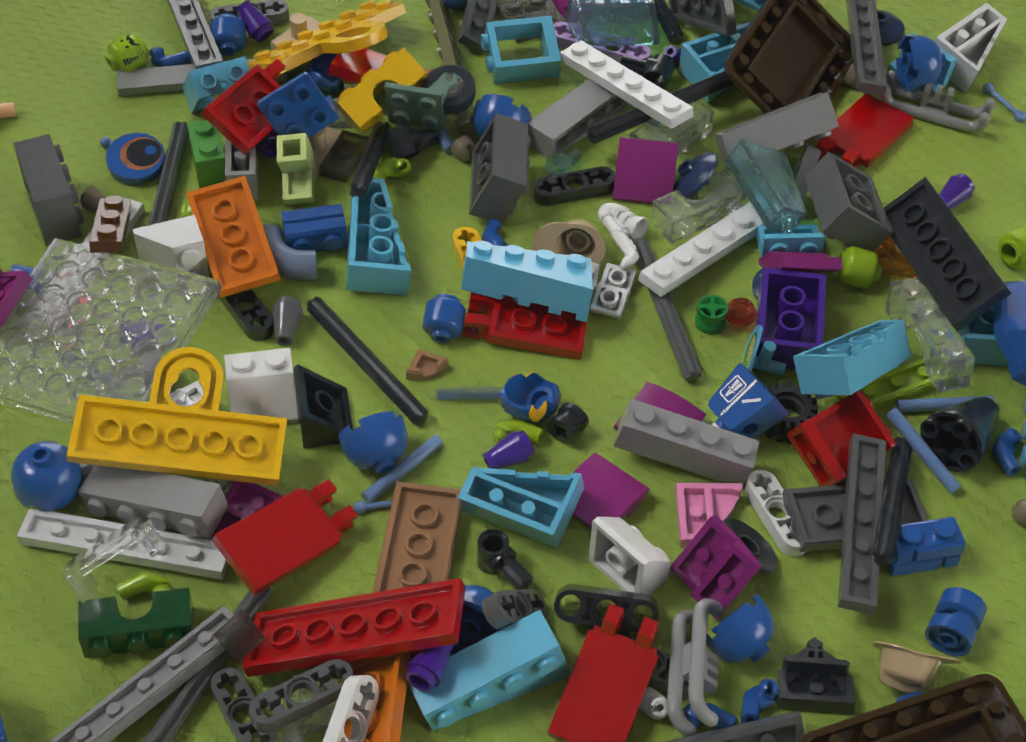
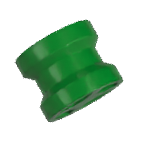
[694,295,728,335]

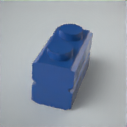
[281,204,348,252]
[886,517,966,576]

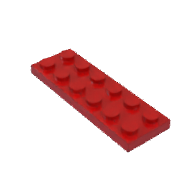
[242,578,466,677]

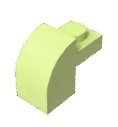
[277,133,317,205]

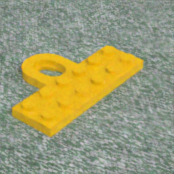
[247,0,407,75]
[66,347,287,486]

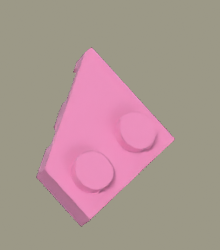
[675,483,742,547]

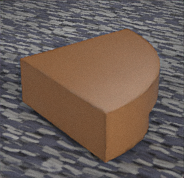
[406,349,448,381]

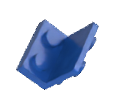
[257,72,339,138]

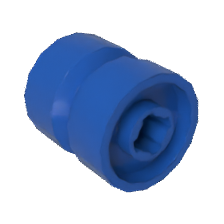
[925,587,987,657]

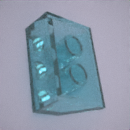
[565,0,660,46]

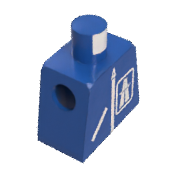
[708,362,789,439]

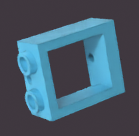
[481,16,562,84]
[182,56,250,114]

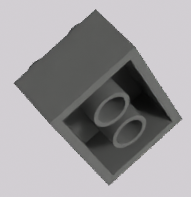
[469,113,531,224]
[13,134,84,246]
[805,152,893,251]

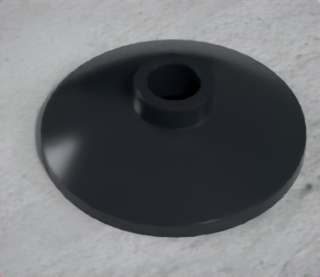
[723,518,777,574]

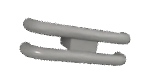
[880,71,996,133]
[667,598,724,737]

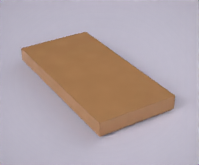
[373,481,462,593]

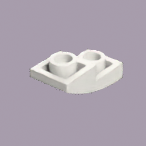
[590,263,636,319]

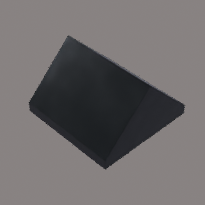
[293,364,353,448]

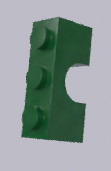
[78,588,195,658]

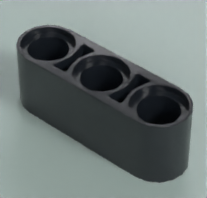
[554,584,659,632]

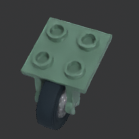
[384,65,476,131]

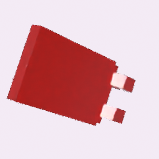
[328,48,434,93]
[201,58,286,156]
[816,94,914,168]
[463,292,588,360]
[212,479,358,596]
[547,604,659,742]

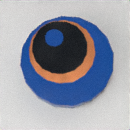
[105,133,165,185]

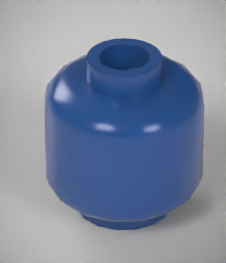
[210,13,246,56]
[422,294,466,343]

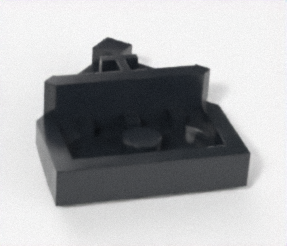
[777,637,855,714]

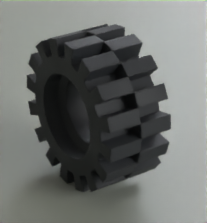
[766,381,819,444]

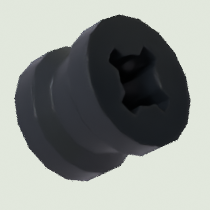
[547,402,589,445]

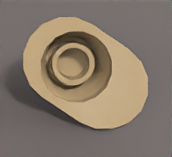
[532,219,606,264]
[873,642,962,693]

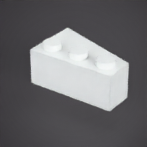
[935,3,1007,94]

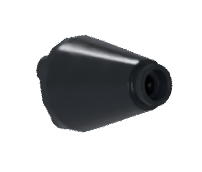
[920,397,999,473]

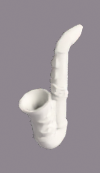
[597,203,649,270]

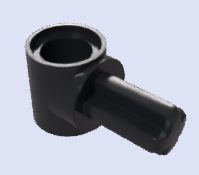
[620,54,676,89]
[385,125,440,159]
[477,529,533,590]

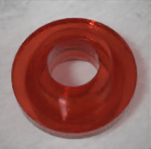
[726,297,757,327]

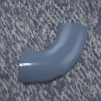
[263,224,318,281]

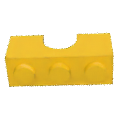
[337,47,427,136]

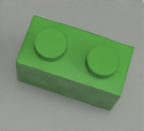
[187,120,226,188]

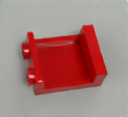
[786,390,896,486]

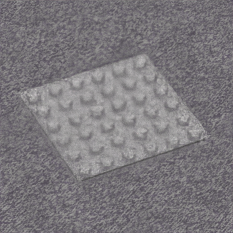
[0,238,222,424]

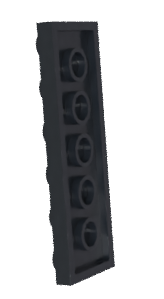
[884,177,1012,332]

